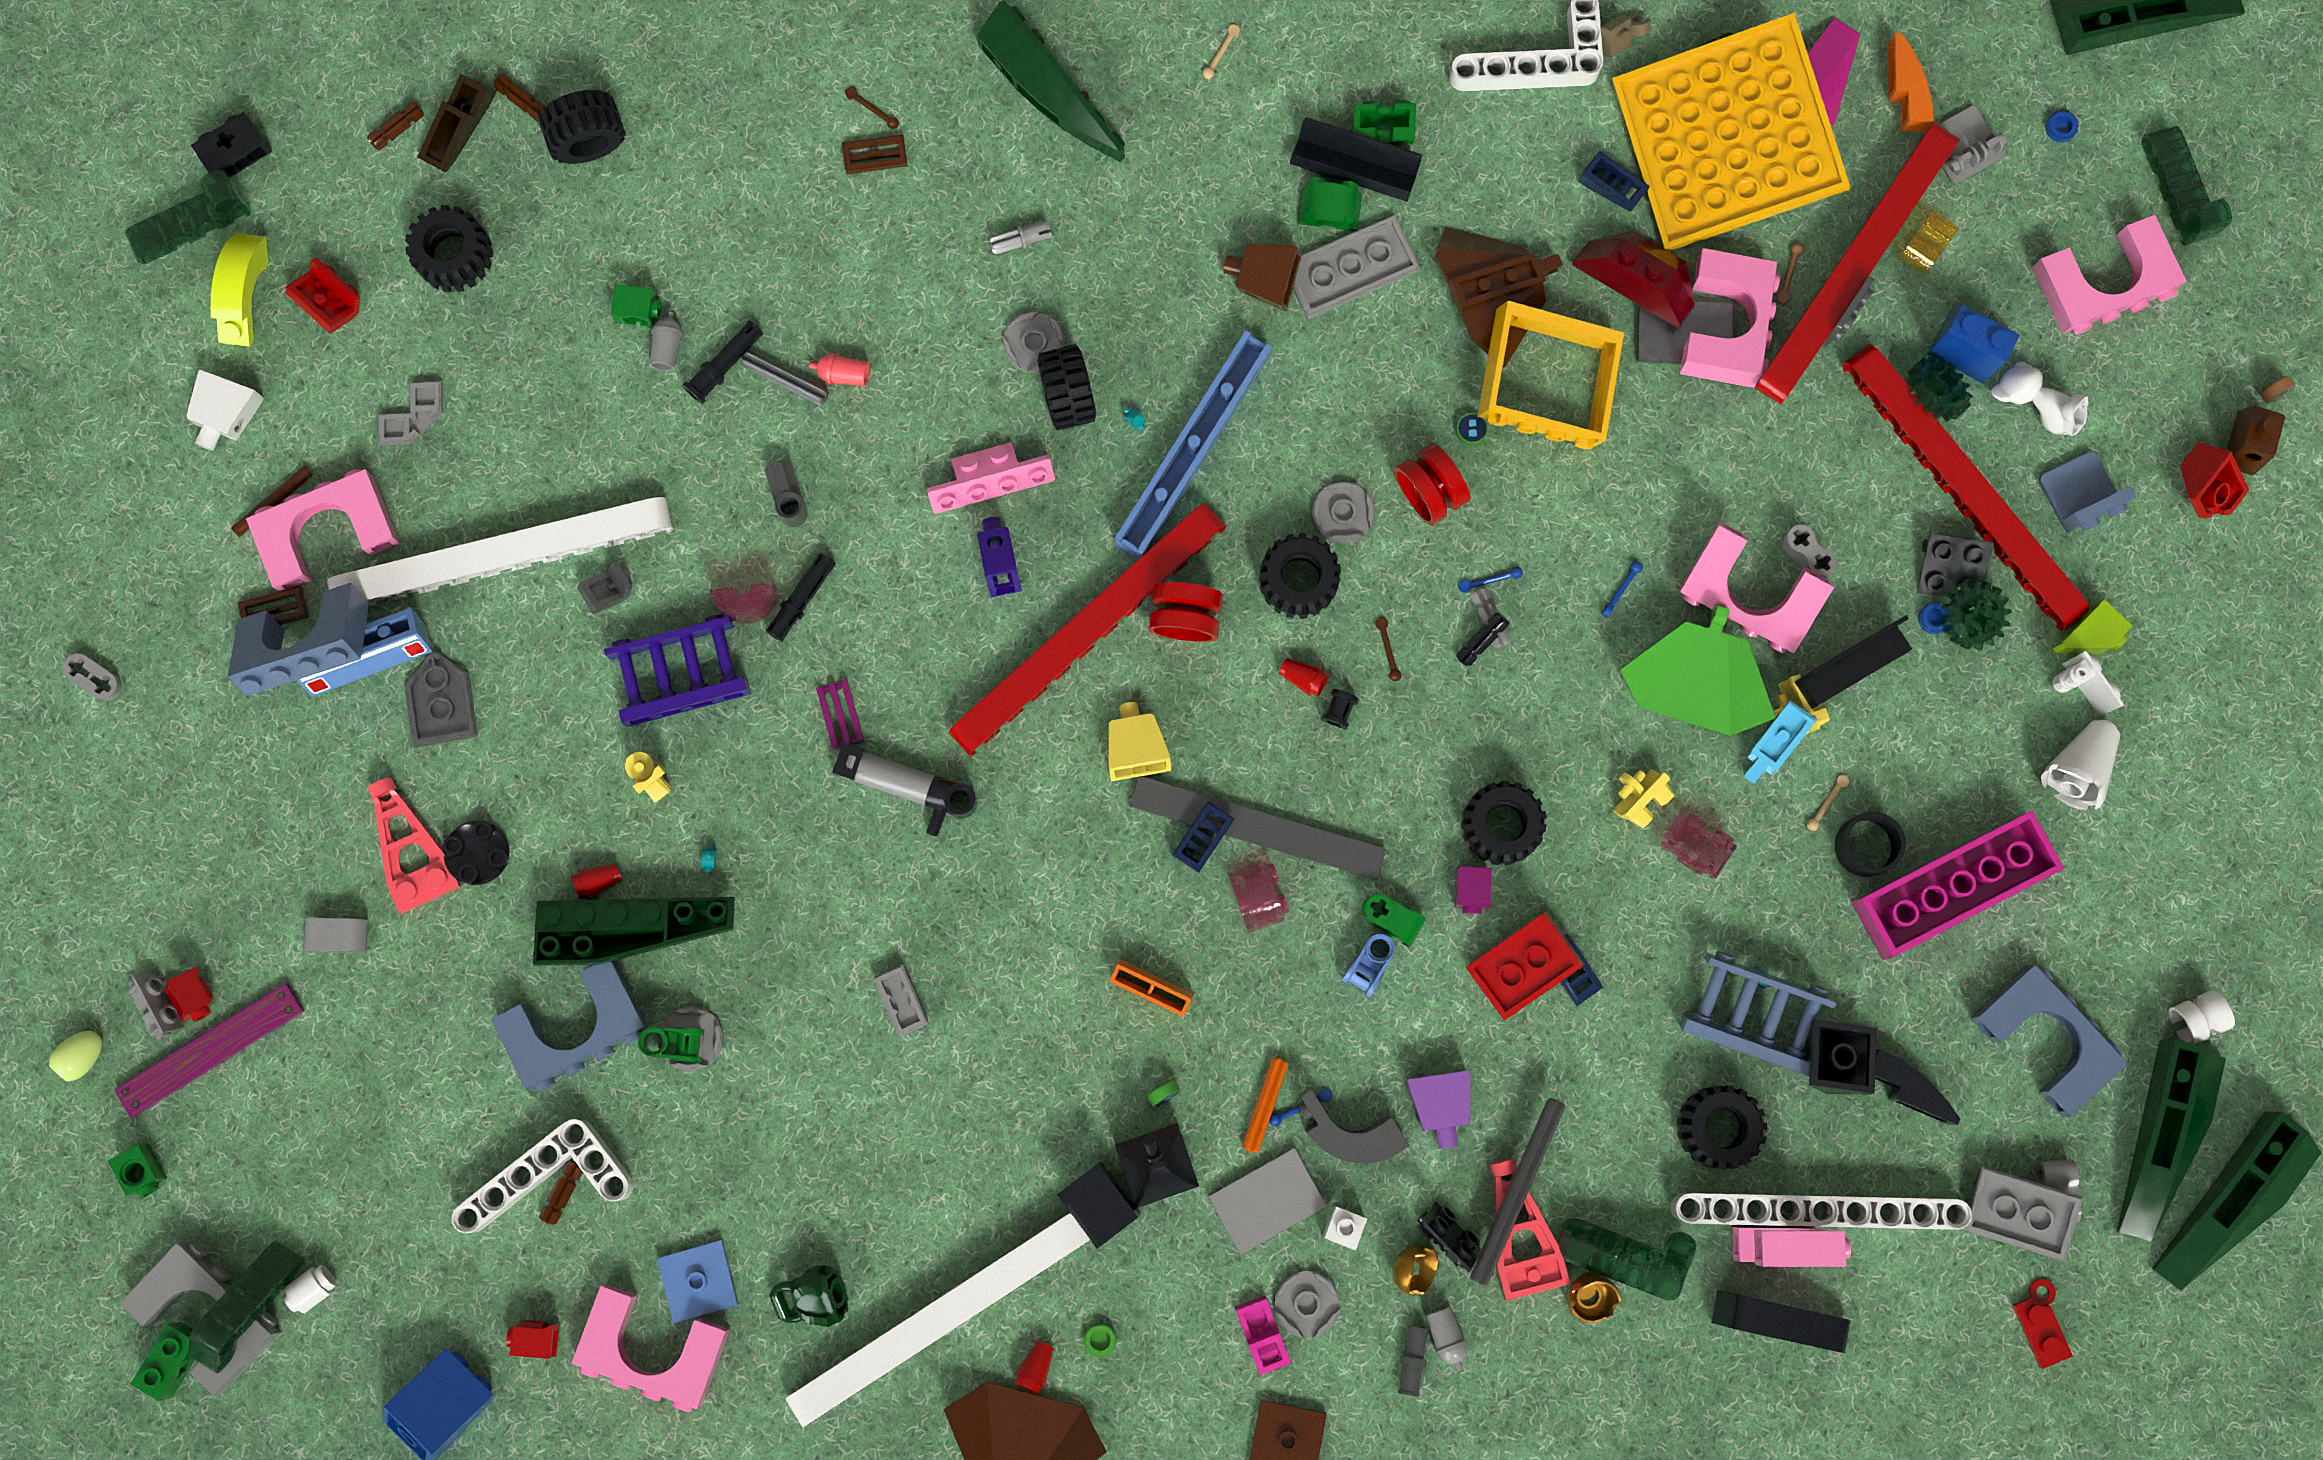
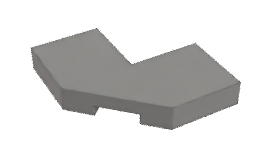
[378,380,443,446]

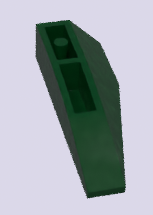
[977,0,1125,162]
[2050,0,2245,55]
[533,897,735,966]
[2117,1039,2226,1242]
[2152,1111,2321,1290]

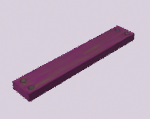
[114,983,305,1118]

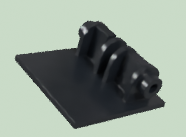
[1917,533,1994,603]
[1417,1201,1482,1272]

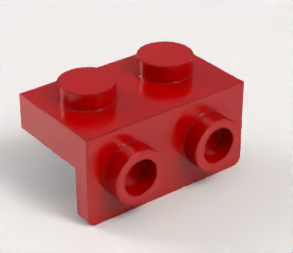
[286,257,360,334]

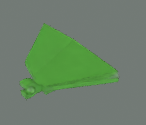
[1620,604,1776,736]

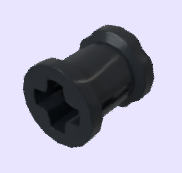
[1321,689,1359,730]

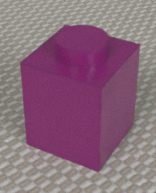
[1454,866,1492,915]

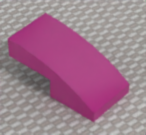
[1235,1295,1291,1375]

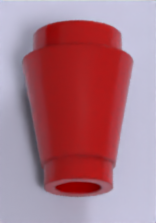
[1279,657,1329,697]
[571,863,622,900]
[1014,1341,1054,1394]

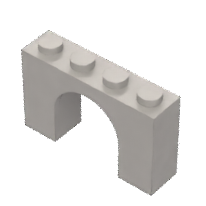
[119,1242,281,1396]

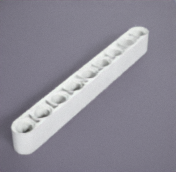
[1670,1193,1972,1230]

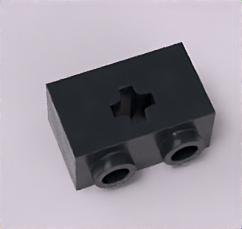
[191,112,272,184]

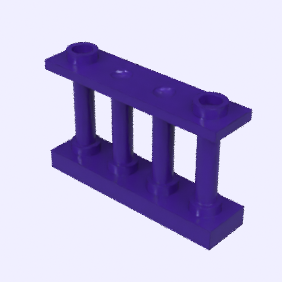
[604,614,751,727]

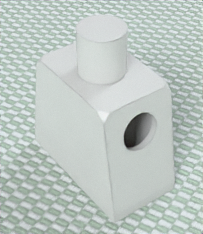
[187,369,264,451]

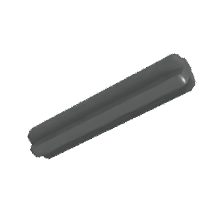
[741,350,829,405]

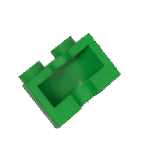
[1353,100,1416,147]
[1298,177,1362,231]

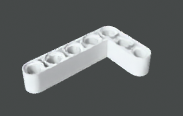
[1449,0,1603,91]
[452,1119,634,1233]

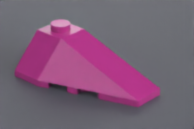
[1808,18,1860,127]

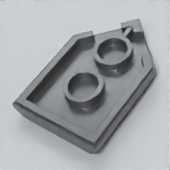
[404,649,478,747]

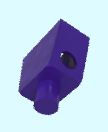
[977,517,1022,598]

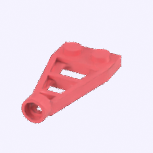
[367,778,461,914]
[1489,1158,1570,1301]

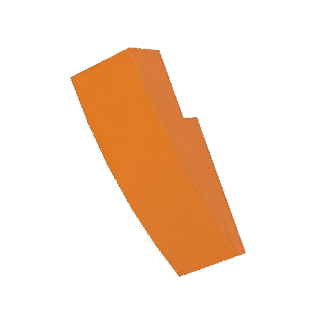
[1888,32,1934,132]

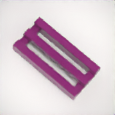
[816,679,864,750]

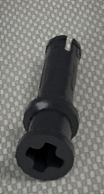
[682,320,763,405]

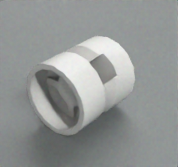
[2168,989,2235,1045]

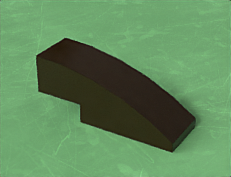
[417,74,497,172]

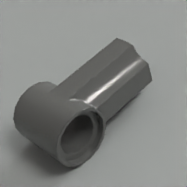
[765,461,808,527]

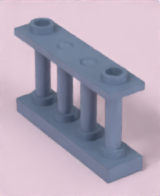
[1680,951,1837,1076]

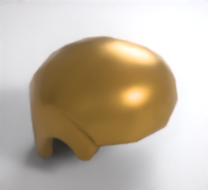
[1393,1244,1439,1296]
[1567,1272,1622,1323]

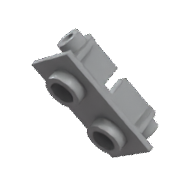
[128,971,184,1041]

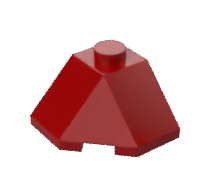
[2180,442,2249,519]

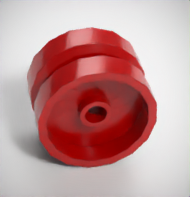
[1394,443,1471,526]
[1148,582,1224,642]

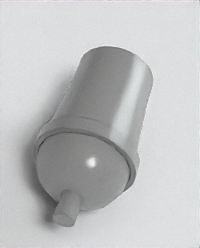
[649,311,683,371]
[1426,1307,1468,1372]

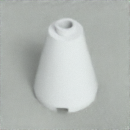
[2041,720,2120,810]

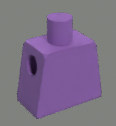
[1405,1070,1470,1149]

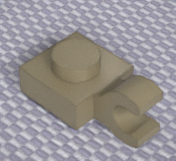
[1601,14,1651,58]

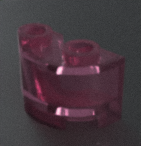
[709,583,778,625]
[1660,812,1737,880]
[1227,861,1289,933]

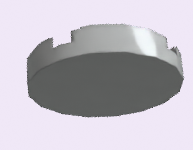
[1003,311,1065,374]
[1312,481,1375,544]
[657,1006,724,1072]
[1274,1270,1340,1338]

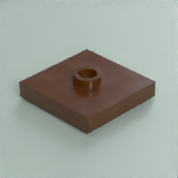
[1250,1400,1327,1460]

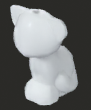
[1991,362,2089,436]

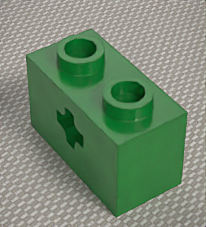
[130,1322,208,1401]

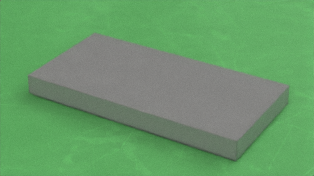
[1293,214,1421,319]

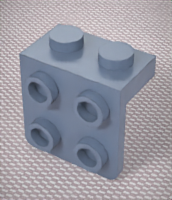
[2039,452,2136,533]

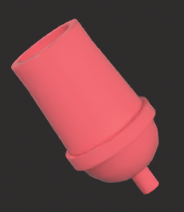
[809,353,870,387]

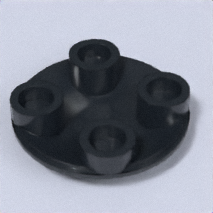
[443,821,510,885]

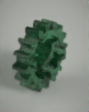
[1906,356,1972,422]
[1940,580,2012,650]

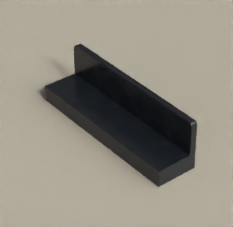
[1290,117,1422,202]
[1795,615,1912,709]

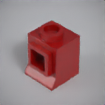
[164,966,213,1023]
[506,1320,560,1359]

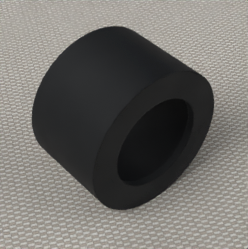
[1835,812,1906,877]

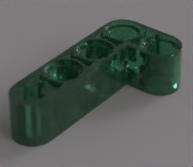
[2141,125,2232,246]
[125,170,251,264]
[1558,1218,1697,1300]
[188,1240,305,1374]

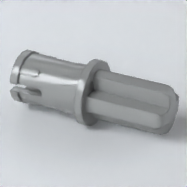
[989,219,1052,254]

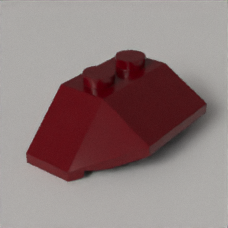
[1572,230,1695,328]

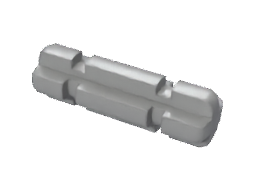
[1471,587,1511,649]

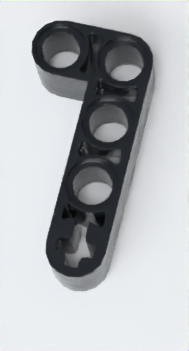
[1711,1290,1851,1353]

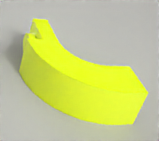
[211,233,268,347]

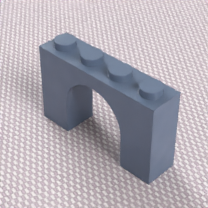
[228,583,369,696]
[491,960,649,1093]
[1970,965,2128,1117]

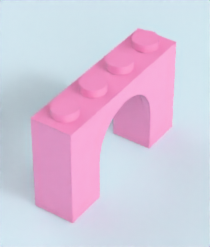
[2032,215,2187,335]
[1680,248,1780,388]
[246,469,401,591]
[1680,521,1834,653]
[1732,1227,1851,1267]
[571,1284,730,1412]

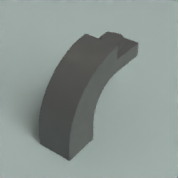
[1297,1088,1410,1163]

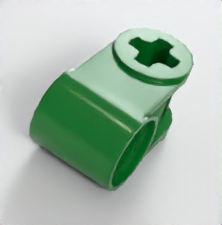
[1362,894,1426,947]
[638,1027,705,1063]

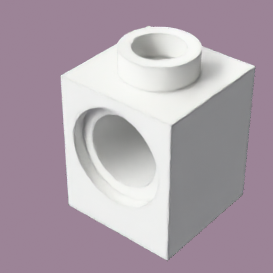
[1322,1206,1367,1250]

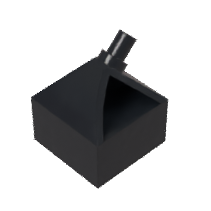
[1115,1123,1199,1208]

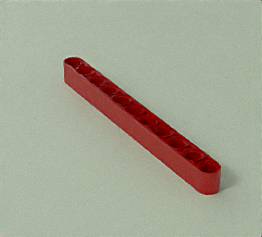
[1754,122,1960,405]
[1842,344,2090,631]
[948,503,1227,757]

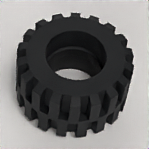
[538,90,626,164]
[405,205,493,292]
[1037,344,1096,431]
[1259,533,1341,619]
[1461,781,1547,866]
[1677,1085,1768,1169]

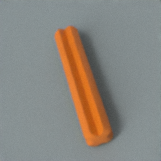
[1242,1057,1288,1153]

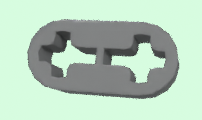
[63,654,122,701]

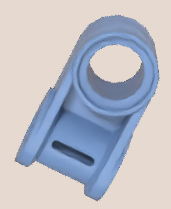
[1341,934,1395,998]

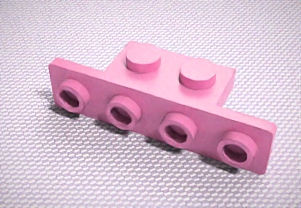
[927,442,1055,514]

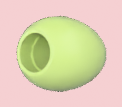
[49,1030,103,1081]

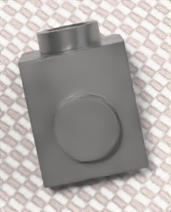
[577,562,632,614]

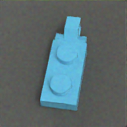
[1744,699,1817,784]

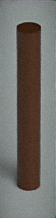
[231,466,313,537]

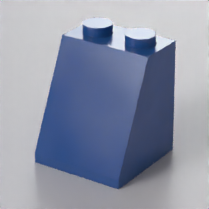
[1927,301,2020,383]
[382,1348,493,1460]

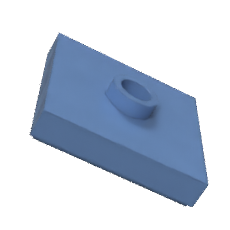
[657,1240,739,1324]

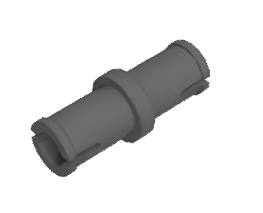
[1398,1326,1429,1397]

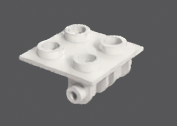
[2052,651,2124,717]

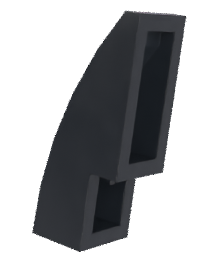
[1875,1049,1960,1125]

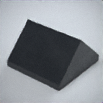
[1809,1019,1877,1095]
[1057,1161,1141,1249]

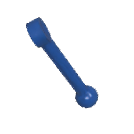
[1601,561,1643,617]
[1458,567,1523,593]
[1269,1089,1332,1126]

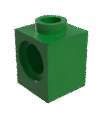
[611,284,661,327]
[108,1144,167,1198]

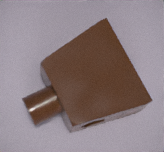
[1223,244,1302,311]
[2227,406,2285,476]

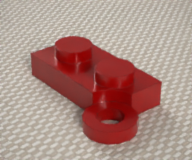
[2012,1279,2073,1369]

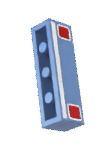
[297,607,433,697]

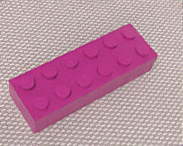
[1851,811,2065,960]

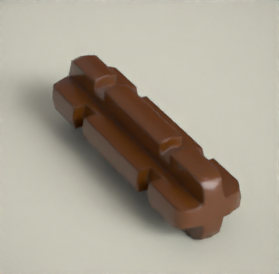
[493,74,546,122]
[367,101,424,150]
[539,1161,583,1225]

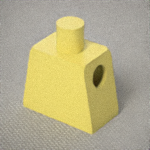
[1108,702,1171,781]

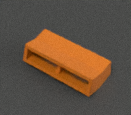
[1109,959,1194,1017]

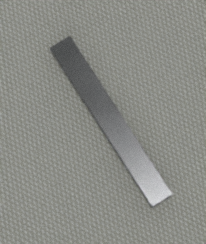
[1130,776,1386,880]

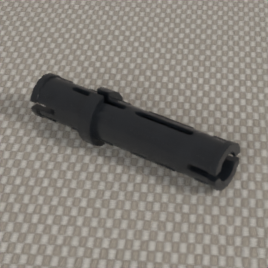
[765,553,836,642]

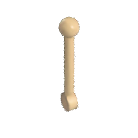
[1202,24,1240,79]
[1806,775,1849,831]

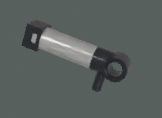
[832,742,978,837]

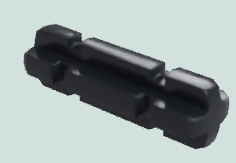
[1456,613,1509,666]

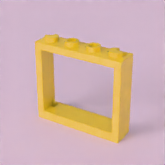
[1477,301,1624,449]

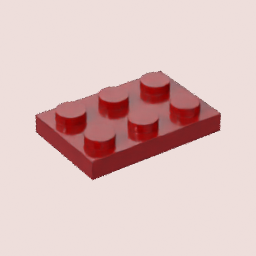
[1466,911,1585,1021]

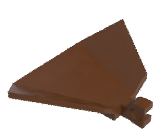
[1435,227,1563,367]
[943,1382,1107,1460]

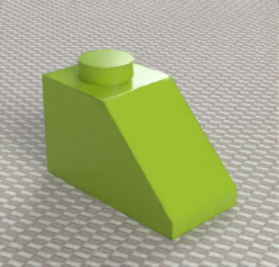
[2052,599,2133,654]

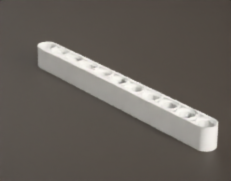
[327,497,673,606]
[785,1213,1090,1428]

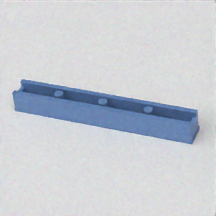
[1115,330,1272,559]

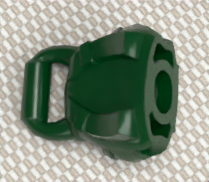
[769,1265,849,1327]

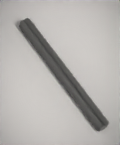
[1470,1098,1565,1286]

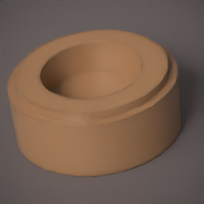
[2261,375,2296,404]

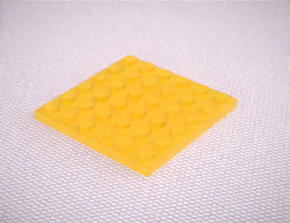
[1612,13,1850,251]

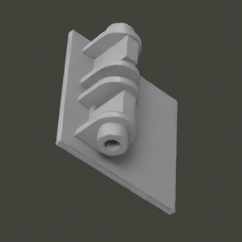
[1921,105,2007,185]

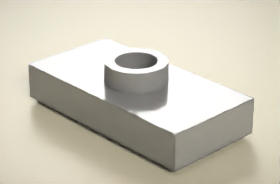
[873,964,930,1038]

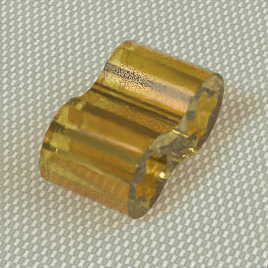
[1899,211,1959,276]

